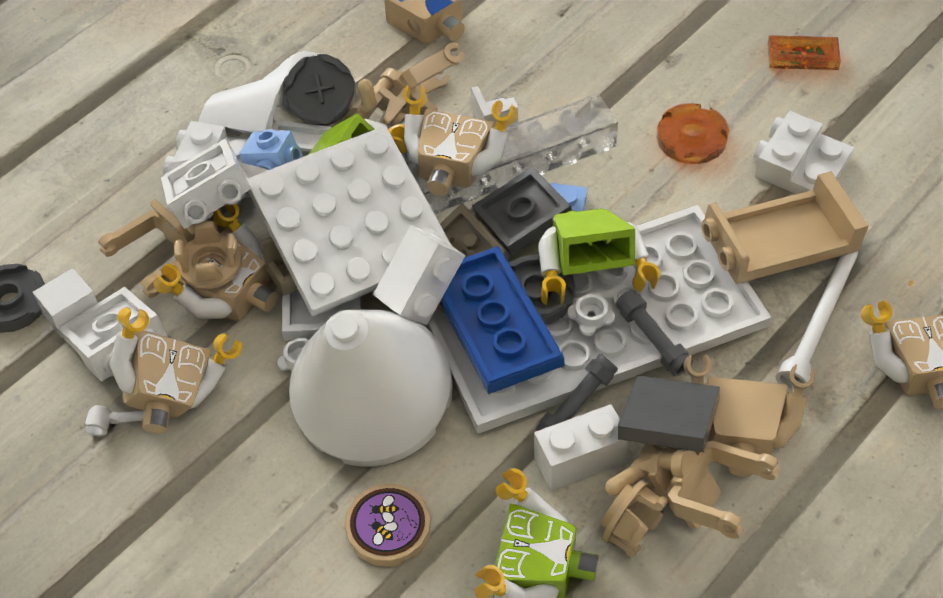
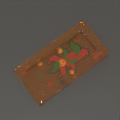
[768,35,841,70]

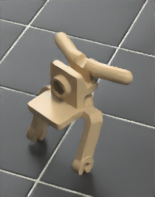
[345,42,465,128]
[98,198,231,298]
[605,441,780,539]

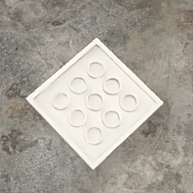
[247,125,452,316]

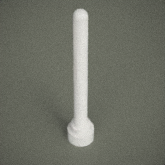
[776,251,858,392]

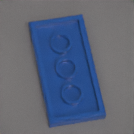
[439,246,565,394]

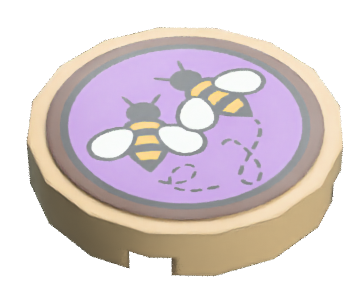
[345,484,431,567]

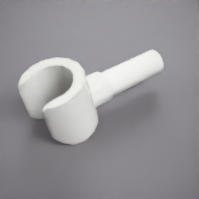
[85,405,144,437]

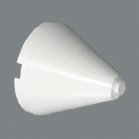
[289,310,453,467]

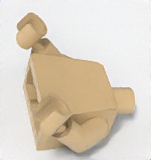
[684,354,815,477]

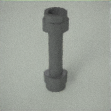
[615,290,693,376]
[535,354,618,431]

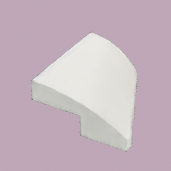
[198,74,287,136]

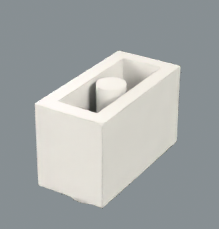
[373,225,465,325]
[534,404,629,491]

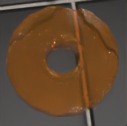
[656,103,729,164]

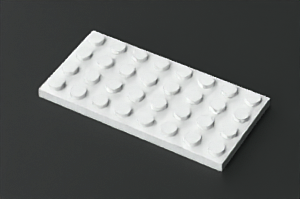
[426,205,771,434]

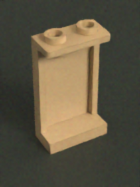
[701,171,869,284]

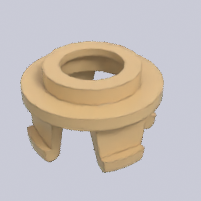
[174,221,242,289]
[601,480,669,557]

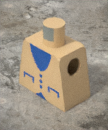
[384,0,465,43]

